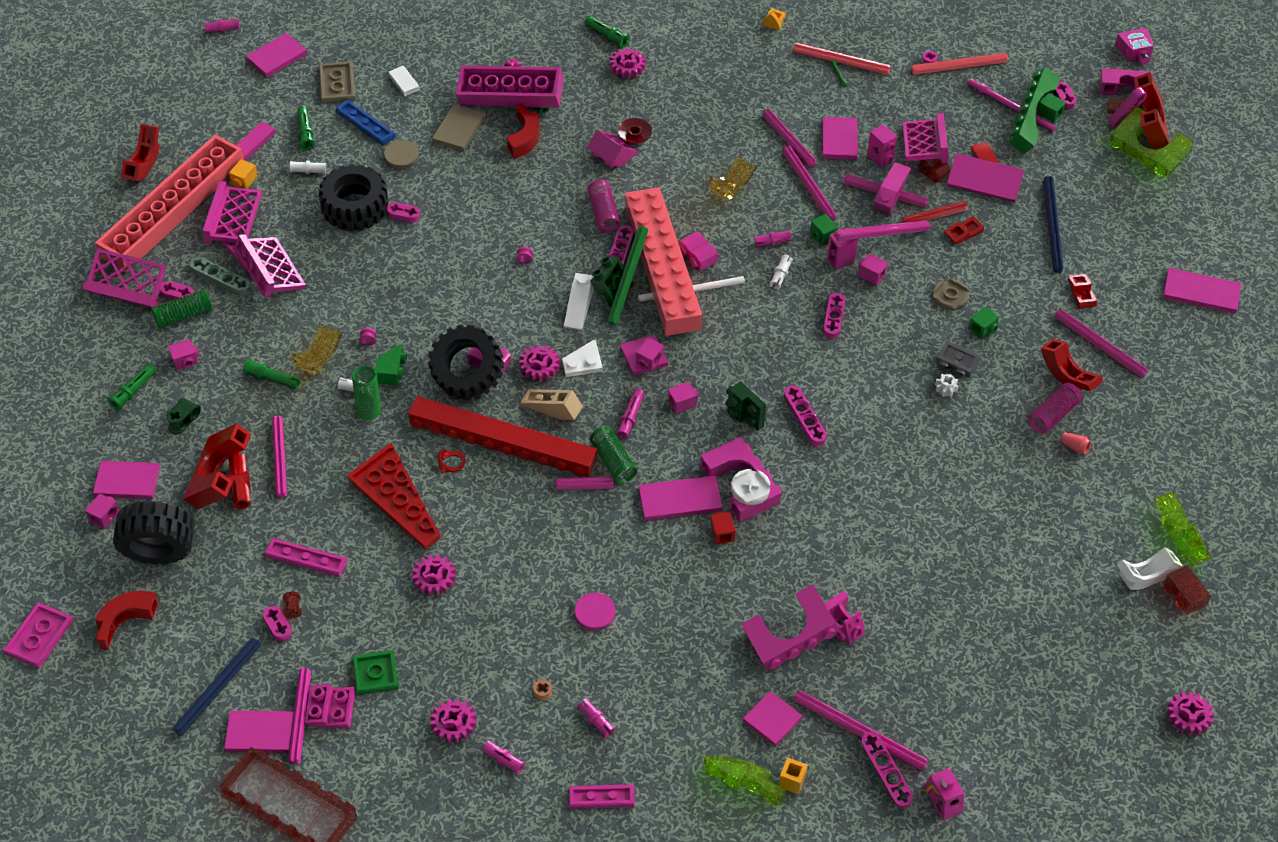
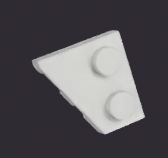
[562,340,602,377]

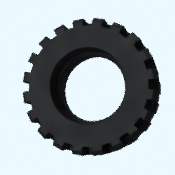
[318,164,388,231]
[428,324,504,400]
[113,500,195,565]

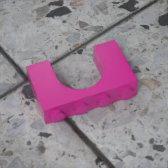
[700,437,782,522]
[741,584,840,671]

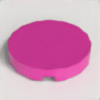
[575,593,615,631]

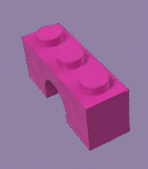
[1099,68,1153,95]

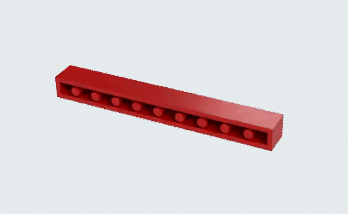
[408,396,597,477]

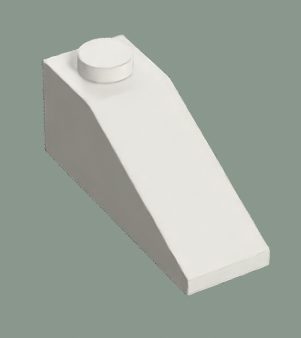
[564,273,594,331]

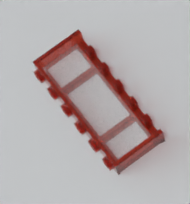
[218,747,358,842]

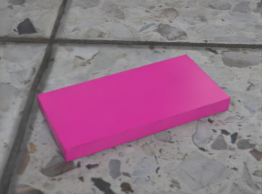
[947,153,1024,203]
[1163,268,1241,314]
[638,475,723,521]

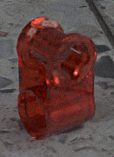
[917,152,950,183]

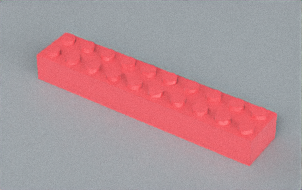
[95,135,244,272]
[625,187,702,336]

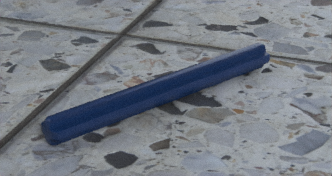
[173,638,261,736]

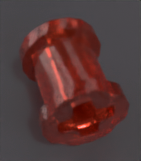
[282,591,302,618]

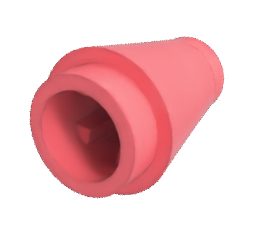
[1061,432,1091,455]

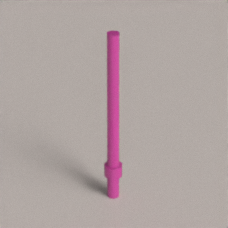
[967,79,1056,132]

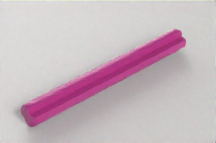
[762,109,816,168]
[844,174,928,208]
[272,416,287,498]
[288,668,311,765]

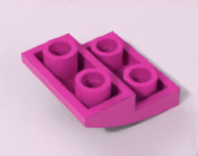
[304,684,356,728]

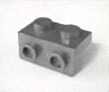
[936,340,981,377]

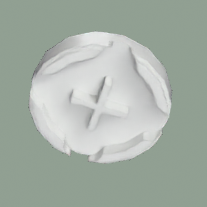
[731,469,770,505]

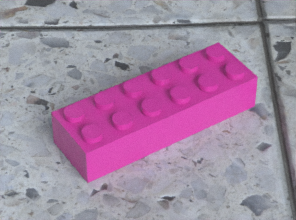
[456,66,564,108]

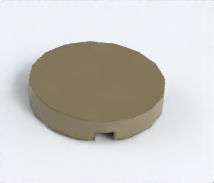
[384,140,419,169]
[933,279,969,310]

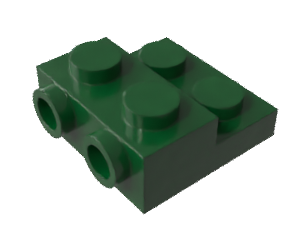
[590,256,633,308]
[725,381,766,431]

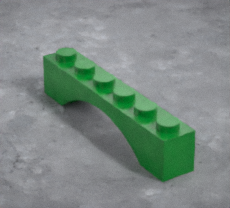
[1008,66,1060,154]

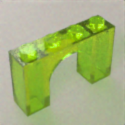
[1110,107,1193,178]

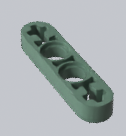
[189,257,251,296]

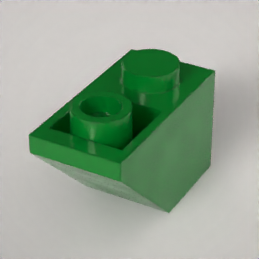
[375,345,407,385]

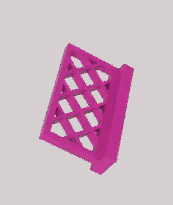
[903,113,949,163]
[203,181,262,244]
[234,235,306,297]
[82,248,167,308]

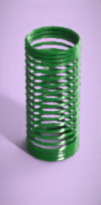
[151,289,212,329]
[352,366,381,420]
[590,426,638,484]

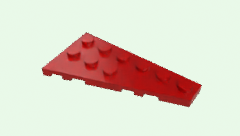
[347,442,440,550]

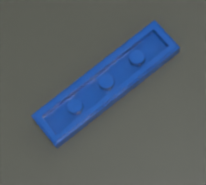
[336,100,396,146]

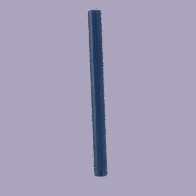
[1043,176,1064,273]

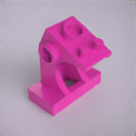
[825,590,865,644]

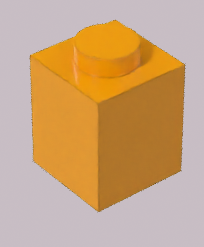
[229,159,258,189]
[778,757,808,795]

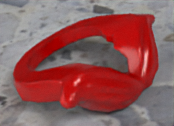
[438,449,466,474]

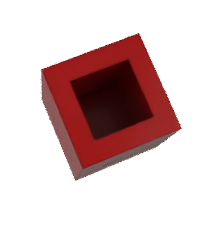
[710,512,736,545]

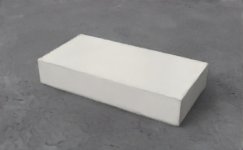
[389,66,420,96]

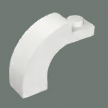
[1117,547,1183,590]

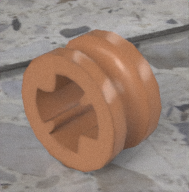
[533,679,552,701]

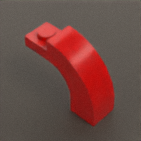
[506,103,540,159]
[121,123,160,181]
[1041,339,1103,392]
[95,591,159,650]

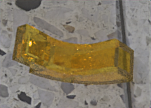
[707,157,757,200]
[291,325,343,374]

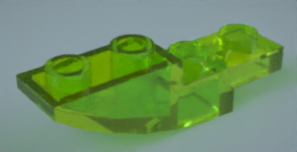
[1154,491,1212,565]
[703,755,786,806]

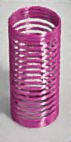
[588,180,620,233]
[1028,383,1082,434]

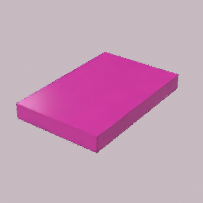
[246,33,307,77]
[822,117,858,160]
[93,461,160,499]
[3,602,74,669]
[225,710,294,753]

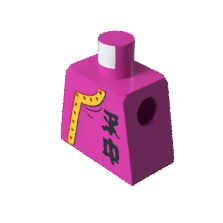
[924,768,964,821]

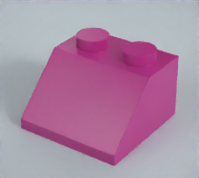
[587,130,639,168]

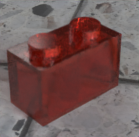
[1163,565,1211,615]

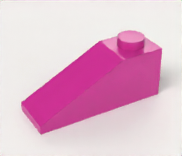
[874,162,911,215]

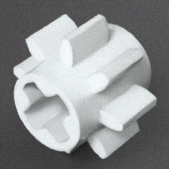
[935,374,959,397]

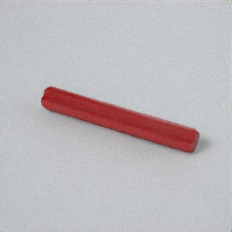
[902,201,968,223]

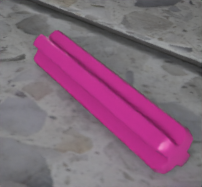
[556,477,614,490]

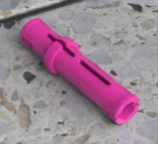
[616,389,645,439]

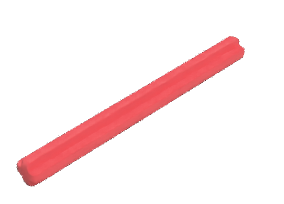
[793,43,890,75]
[911,53,1008,75]

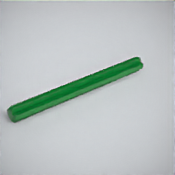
[607,226,648,325]

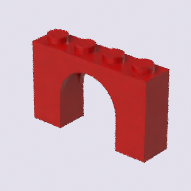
[1134,72,1171,153]
[183,423,251,509]

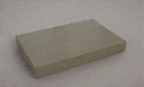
[319,61,356,103]
[432,104,485,151]

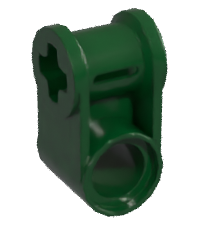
[166,398,201,434]

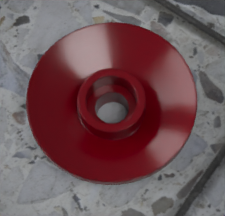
[618,118,652,144]

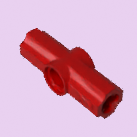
[228,452,251,510]

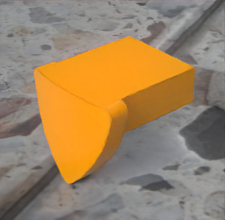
[762,8,786,30]

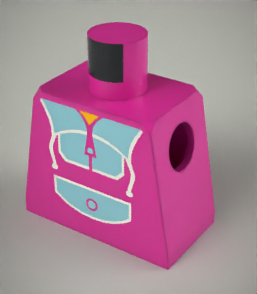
[1115,28,1154,65]

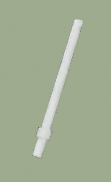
[638,276,745,302]

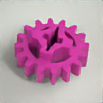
[610,48,646,79]
[519,344,560,382]
[412,554,456,596]
[1166,691,1215,736]
[430,698,477,743]

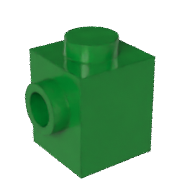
[1037,93,1066,123]
[810,214,838,246]
[968,306,999,339]

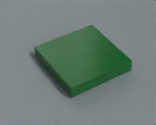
[352,650,399,695]

